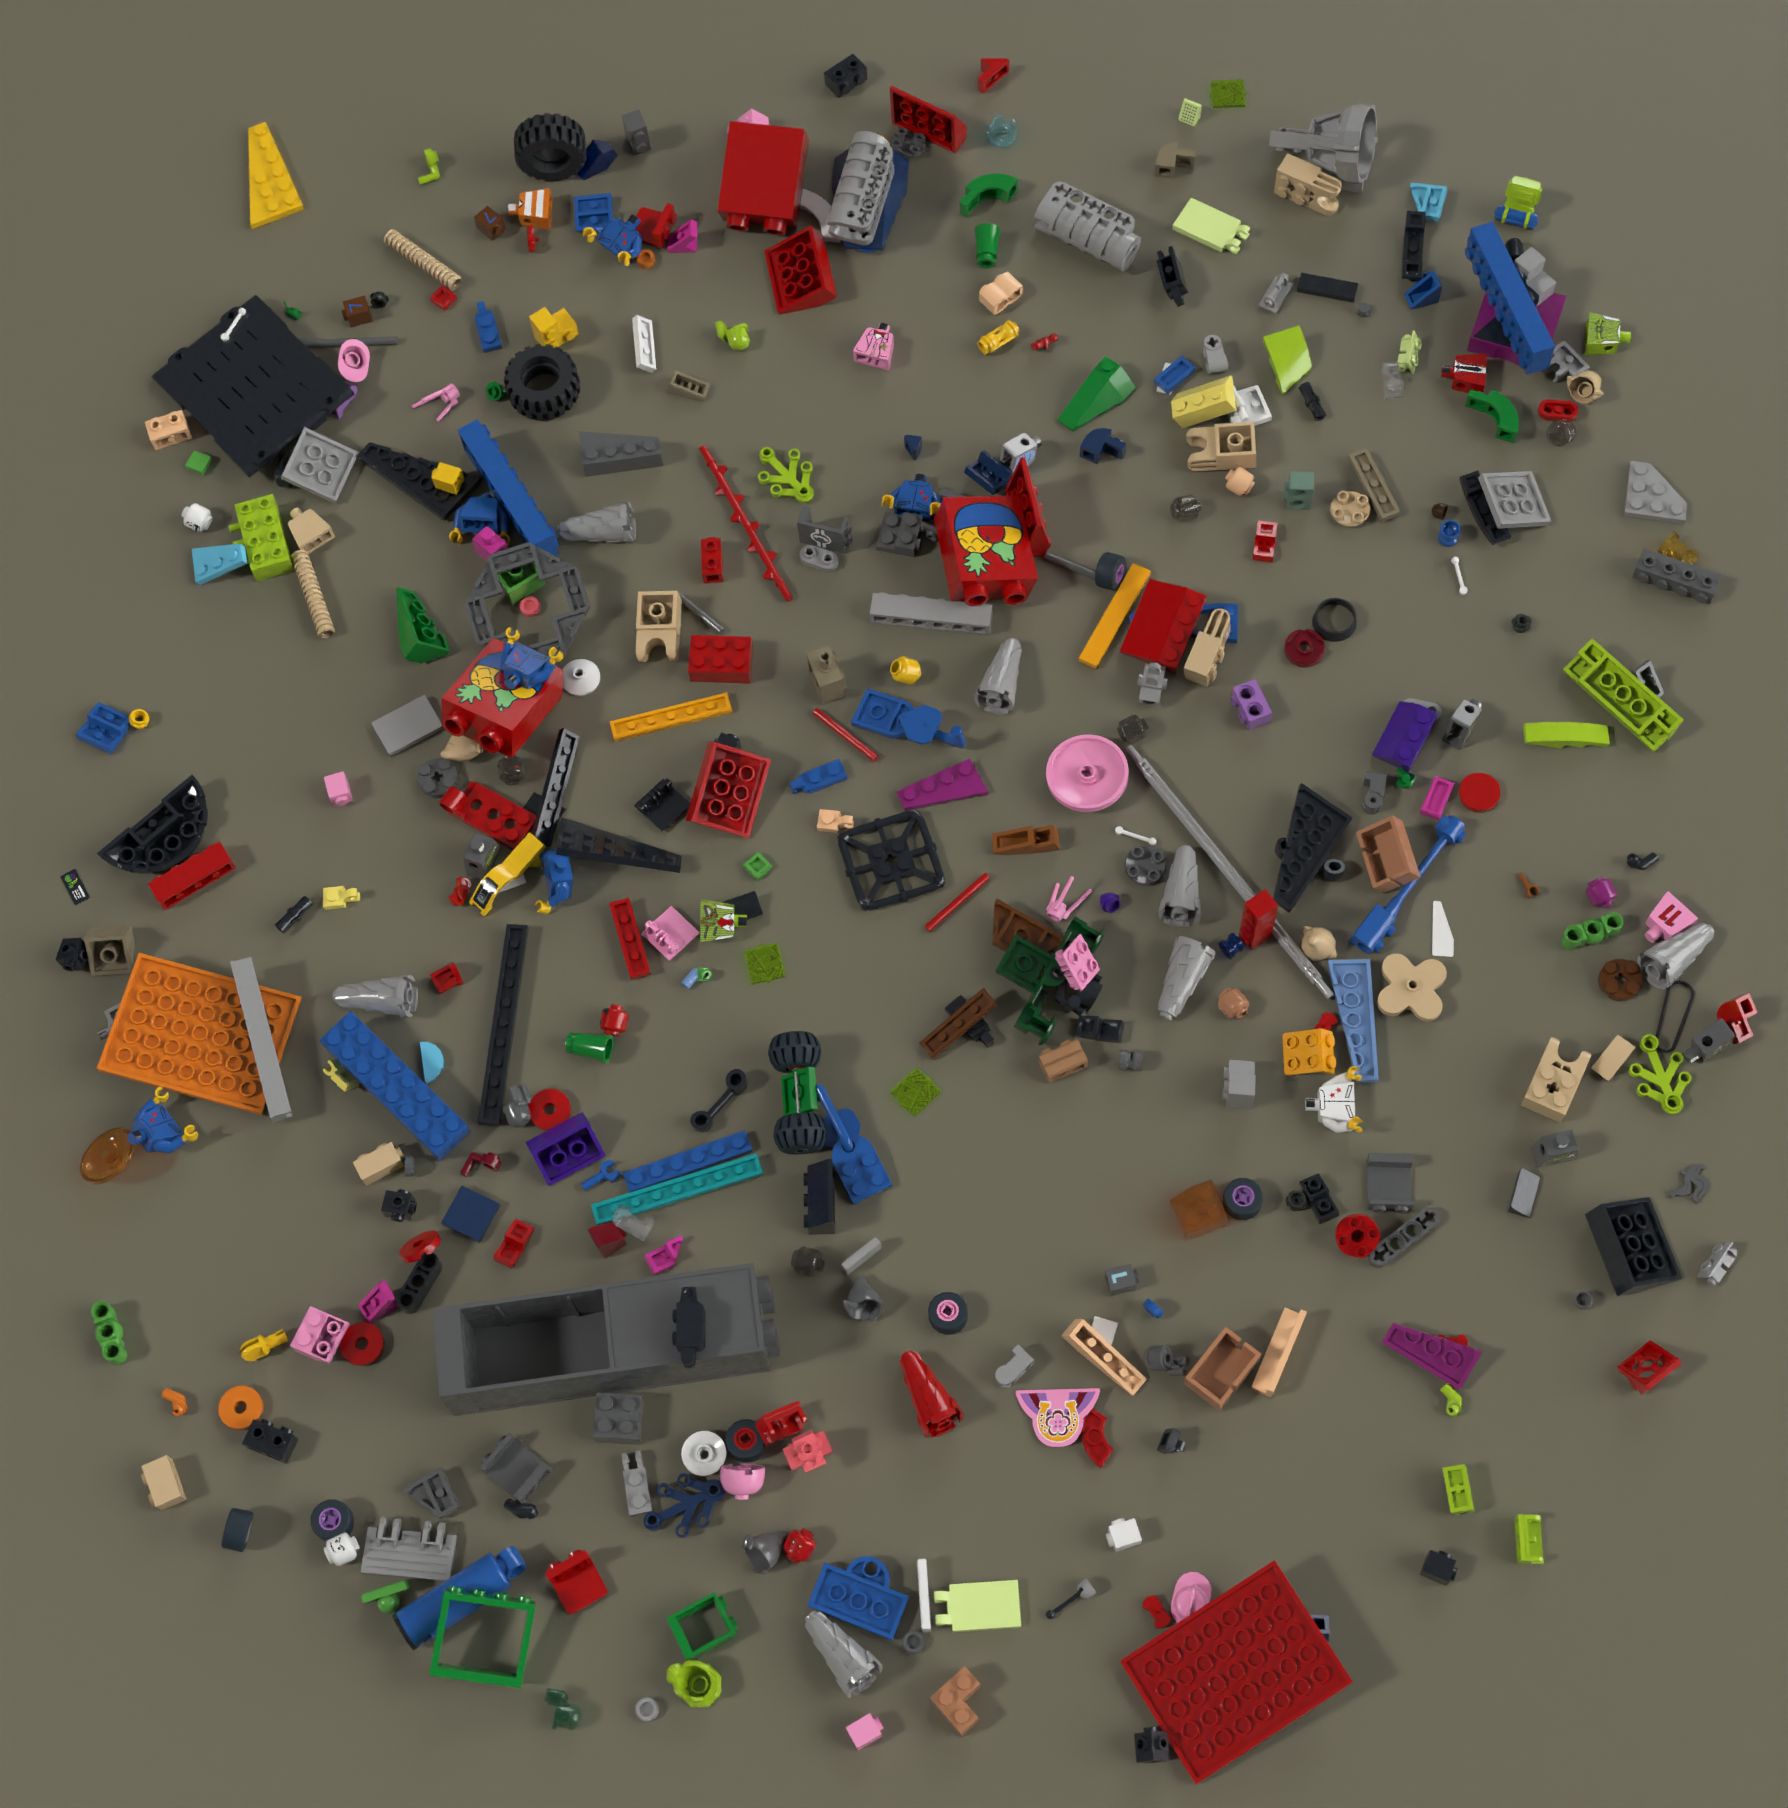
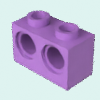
[1230,679,1272,730]

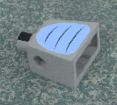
[999,433,1042,479]

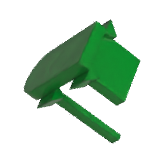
[283,300,303,320]

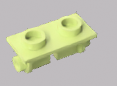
[1397,330,1421,374]

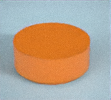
[636,249,655,269]

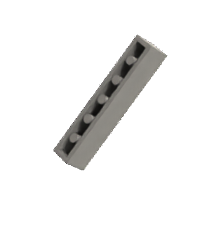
[870,592,992,636]

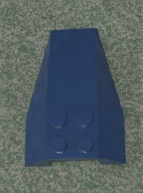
[832,148,909,250]

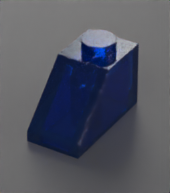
[578,139,618,180]

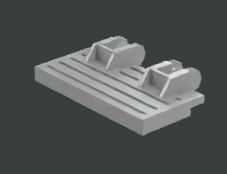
[360,1516,457,1582]

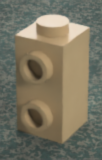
[353,1142,405,1186]

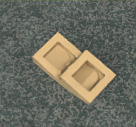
[1591,1035,1636,1081]

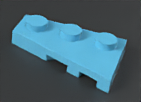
[192,544,247,585]

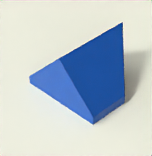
[1404,271,1442,310]

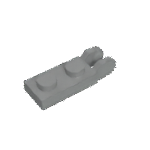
[622,1450,652,1517]

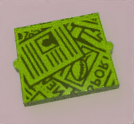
[1210,79,1246,109]
[744,943,785,985]
[890,1068,941,1117]

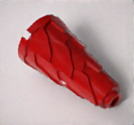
[899,1350,964,1438]

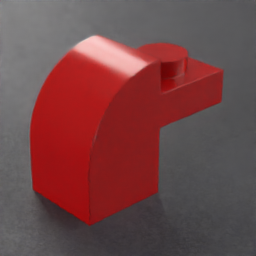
[1717,993,1758,1044]

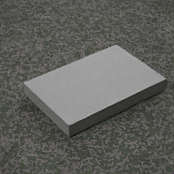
[371,695,444,757]

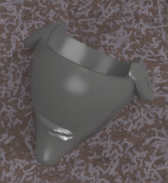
[844,1275,882,1322]
[742,1531,788,1574]

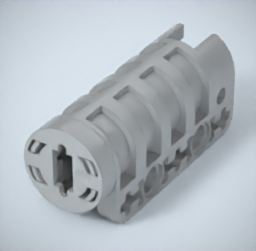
[827,131,895,245]
[1034,182,1141,272]

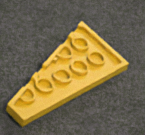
[248,122,304,229]

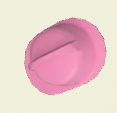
[338,339,370,382]
[1171,1572,1211,1623]

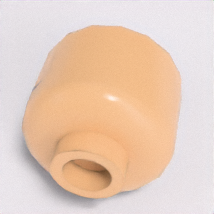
[1225,467,1255,496]

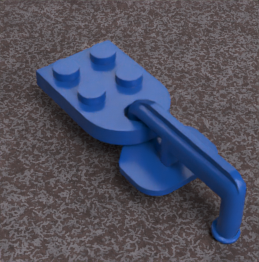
[851,688,966,748]
[816,1084,892,1205]

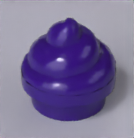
[1100,892,1121,913]

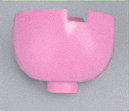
[720,1463,765,1500]

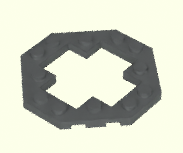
[464,542,591,659]

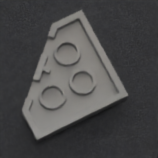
[1624,461,1687,524]

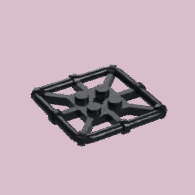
[837,809,946,911]

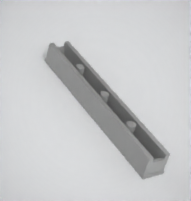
[230,957,293,1124]

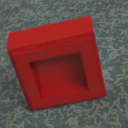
[430,285,457,311]

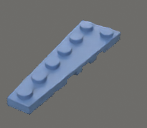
[1327,959,1379,1083]

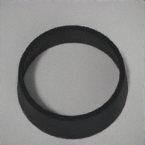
[1312,598,1357,642]

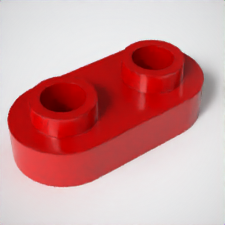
[1538,399,1579,422]

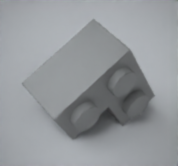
[1514,247,1556,307]
[1222,1060,1256,1109]

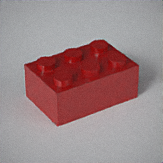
[688,635,753,684]

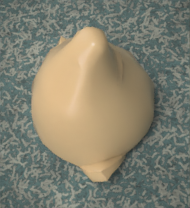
[1566,371,1605,404]
[440,735,483,761]
[1301,926,1338,961]

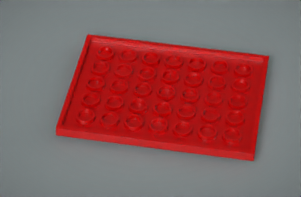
[1120,1560,1354,1785]

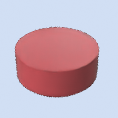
[520,596,540,617]

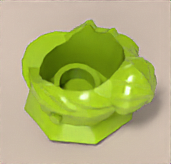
[666,1660,722,1707]

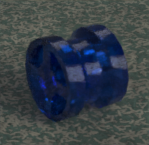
[1218,933,1245,959]

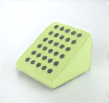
[1179,99,1202,126]

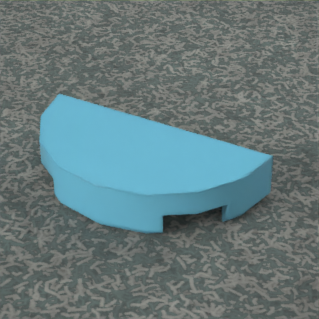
[420,1042,445,1083]

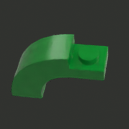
[959,173,1018,218]
[1465,389,1519,444]

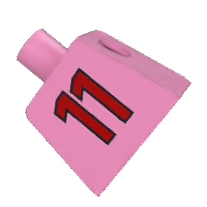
[1644,891,1698,943]

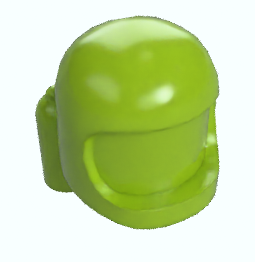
[715,321,750,351]

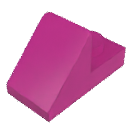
[667,219,698,253]
[358,1281,397,1323]

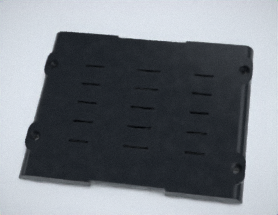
[151,294,354,478]

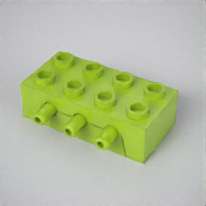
[229,494,295,582]

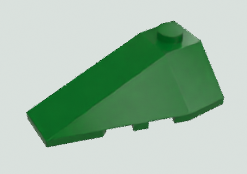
[1057,356,1136,431]
[396,587,450,664]

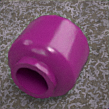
[1585,876,1617,909]

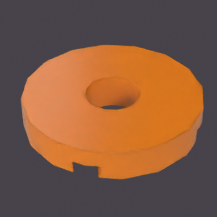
[218,1385,264,1431]

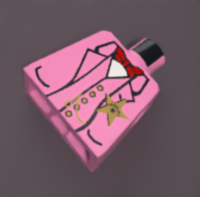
[853,323,894,371]

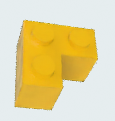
[529,307,579,348]

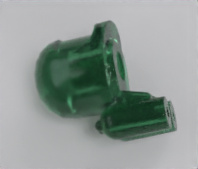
[544,1688,582,1730]

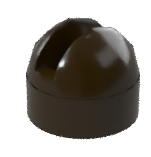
[1432,503,1448,520]

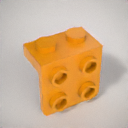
[1282,1028,1336,1076]

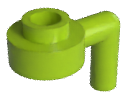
[418,148,440,185]

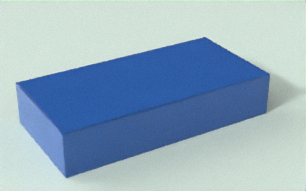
[1154,356,1195,394]

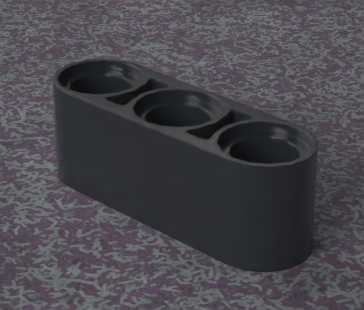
[396,1252,442,1314]

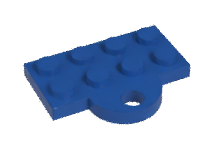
[807,1556,909,1641]

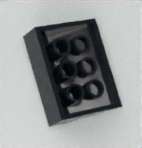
[1585,1197,1683,1296]

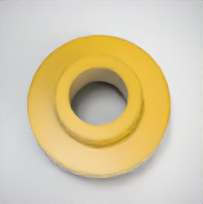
[129,709,150,729]

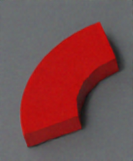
[1081,1408,1113,1469]

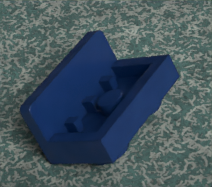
[964,450,1012,495]

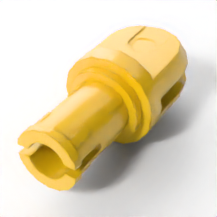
[240,1329,289,1361]

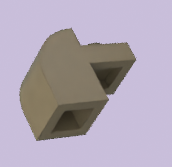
[1155,142,1196,179]

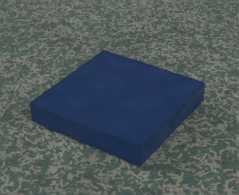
[441,1186,500,1243]

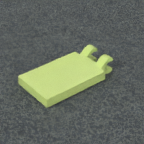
[1172,198,1250,254]
[934,1580,1021,1632]

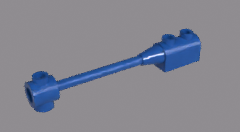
[1348,815,1466,954]

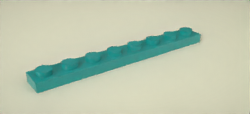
[591,1153,763,1226]

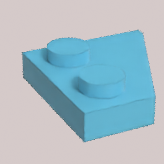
[1410,183,1447,222]

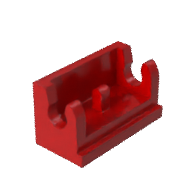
[755,1401,807,1446]

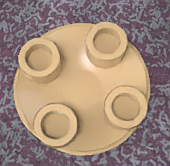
[1330,491,1370,527]

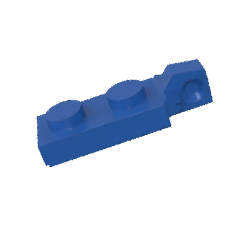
[475,301,502,353]
[789,759,848,794]

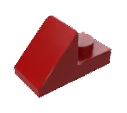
[978,58,1009,94]

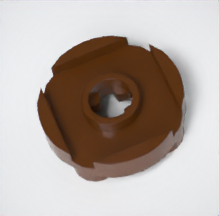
[1598,959,1643,1001]

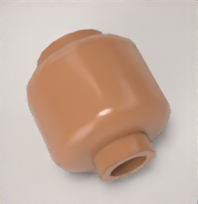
[1218,988,1249,1020]

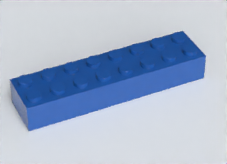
[1465,222,1555,375]
[457,419,559,556]
[319,1011,471,1162]

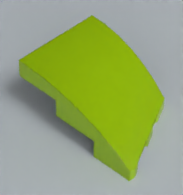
[1262,325,1312,395]

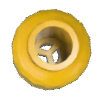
[890,656,921,685]

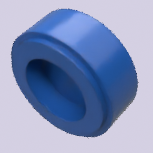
[1143,1299,1164,1319]

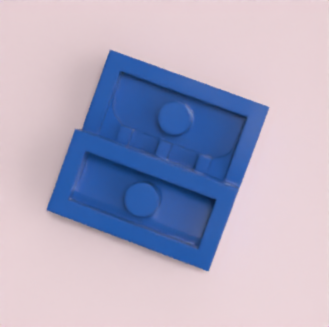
[574,193,613,232]
[76,702,130,755]

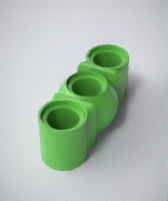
[1561,912,1623,950]
[91,1301,127,1365]

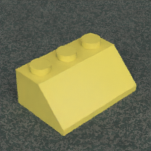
[1171,375,1236,429]

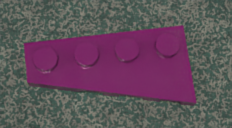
[896,758,988,811]
[1382,1322,1483,1390]

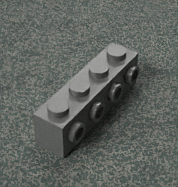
[1632,548,1721,604]

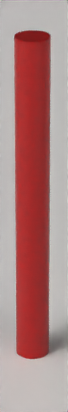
[812,708,878,762]
[924,873,990,932]

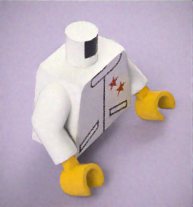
[1305,1066,1364,1133]

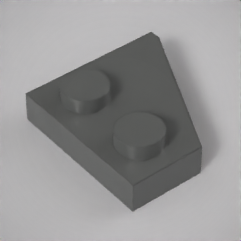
[403,1468,461,1519]

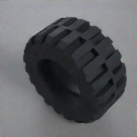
[514,113,586,181]
[504,344,581,421]

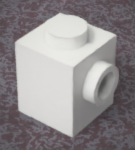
[1105,1518,1142,1552]

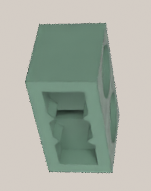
[1283,471,1314,510]

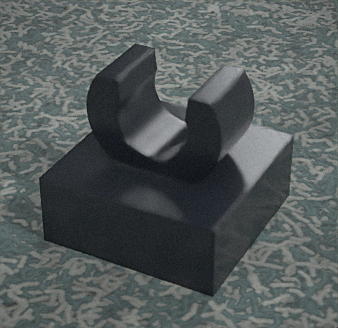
[1157,1428,1187,1454]

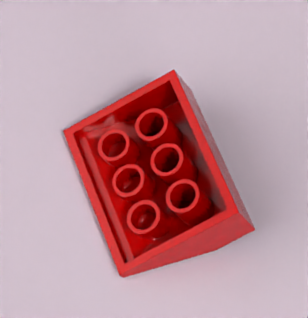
[889,86,967,154]
[764,226,837,314]
[1005,457,1051,557]
[1119,579,1207,674]
[685,742,771,838]

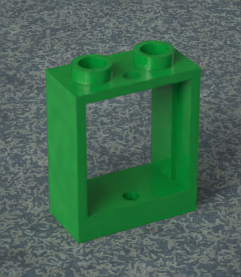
[666,1592,739,1661]

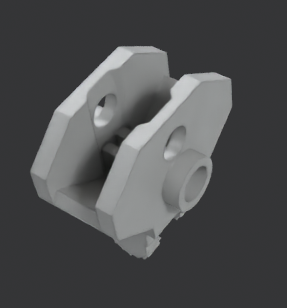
[1137,663,1168,706]

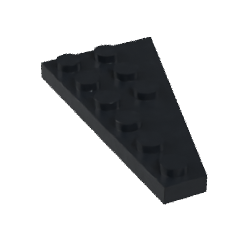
[357,442,483,521]
[1273,783,1352,913]
[556,817,682,873]

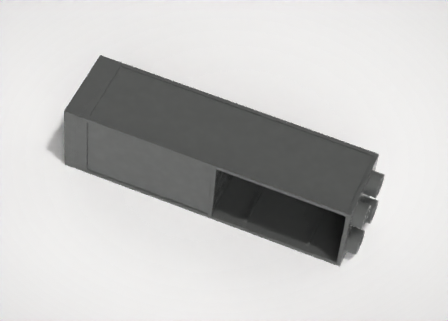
[432,1263,781,1416]

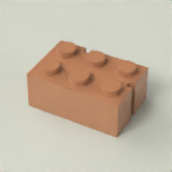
[1356,815,1421,894]
[1184,1327,1262,1412]

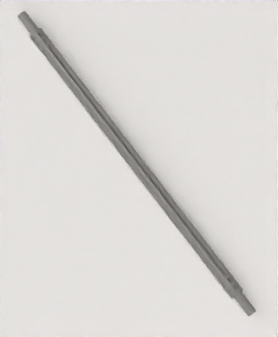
[1125,745,1334,1000]

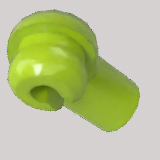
[1440,1383,1462,1417]

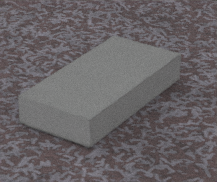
[842,1237,882,1275]

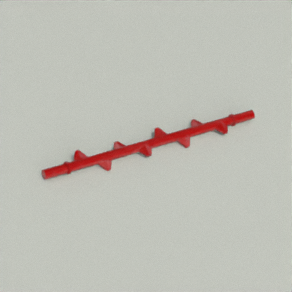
[699,445,793,602]

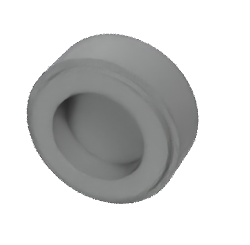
[635,1697,659,1722]

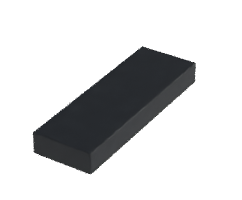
[1297,272,1358,303]

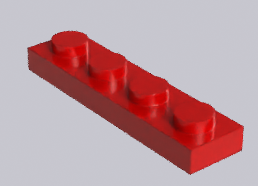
[609,897,651,980]

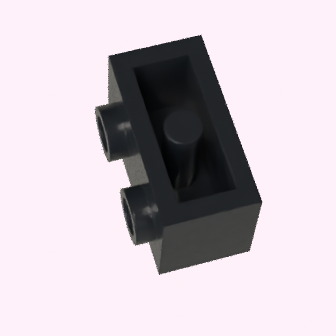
[824,54,867,98]
[242,1418,298,1464]

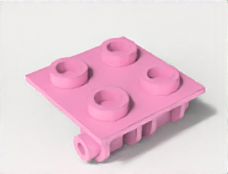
[641,906,700,961]
[1055,934,1100,991]

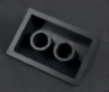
[804,1159,835,1235]

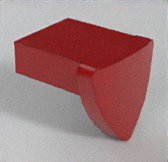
[430,962,463,994]

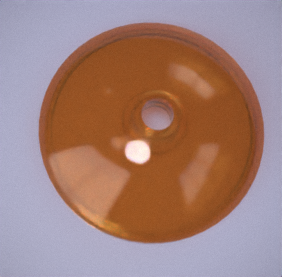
[80,1127,136,1184]

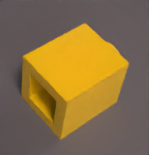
[431,462,465,495]

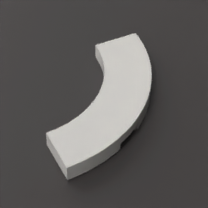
[800,189,841,243]

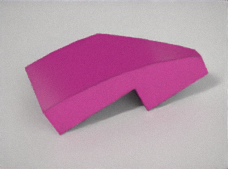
[644,1235,683,1276]

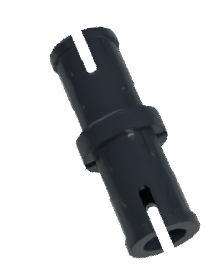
[1298,382,1326,421]
[275,896,313,934]

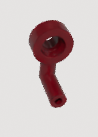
[460,1152,502,1177]

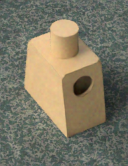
[288,508,335,554]

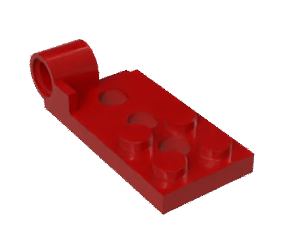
[438,781,536,850]

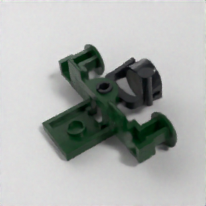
[995,916,1104,1045]

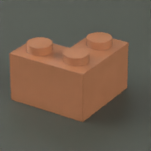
[930,1666,980,1737]

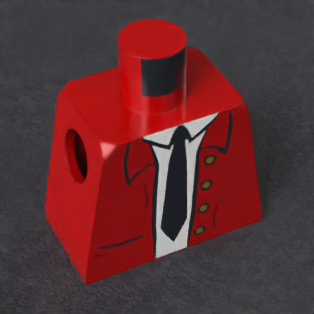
[1441,354,1487,393]

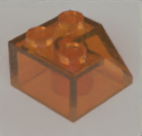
[1169,1179,1228,1241]

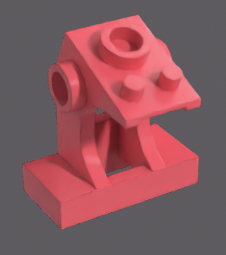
[783,1430,833,1473]

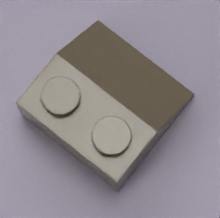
[84,925,135,976]

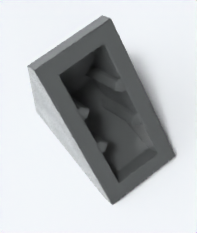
[1632,660,1665,698]

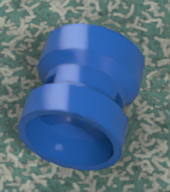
[1438,520,1460,547]

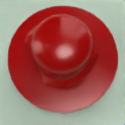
[1335,1214,1380,1258]

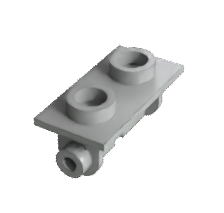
[1258,273,1293,314]
[1697,1242,1737,1286]

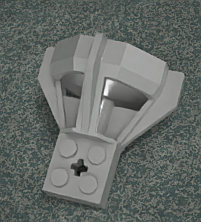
[1269,103,1378,192]

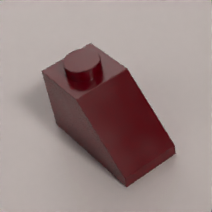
[588,1221,627,1258]

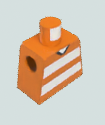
[508,188,552,229]

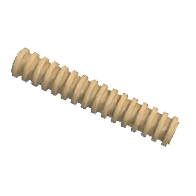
[384,229,462,291]
[291,550,335,638]

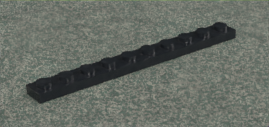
[478,924,529,1126]

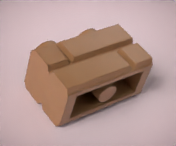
[1038,1039,1088,1083]

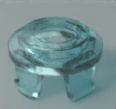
[986,114,1017,148]

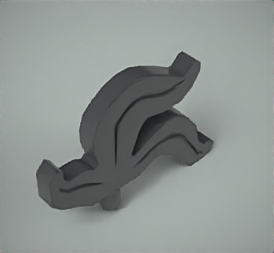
[1669,1164,1709,1204]

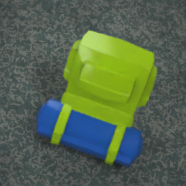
[1494,176,1542,230]

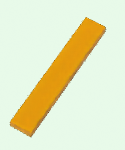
[1079,563,1151,669]
[609,692,732,742]

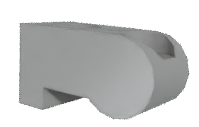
[995,1344,1034,1388]

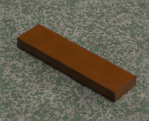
[919,988,998,1060]

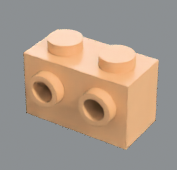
[145,410,193,451]

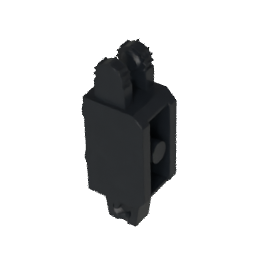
[1156,246,1188,307]
[672,1287,706,1370]

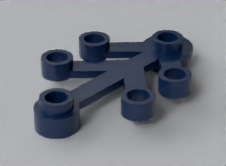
[644,1473,725,1538]

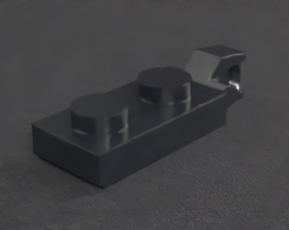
[945,995,994,1048]

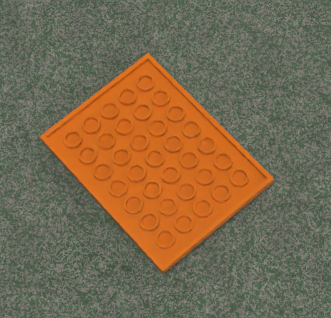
[96,953,302,1116]

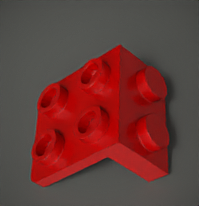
[635,203,677,248]
[545,1549,608,1615]

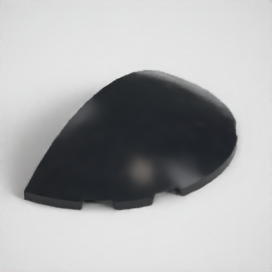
[97,774,208,874]

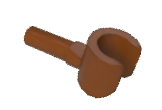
[1518,872,1540,899]

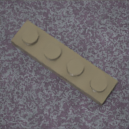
[1348,448,1400,522]

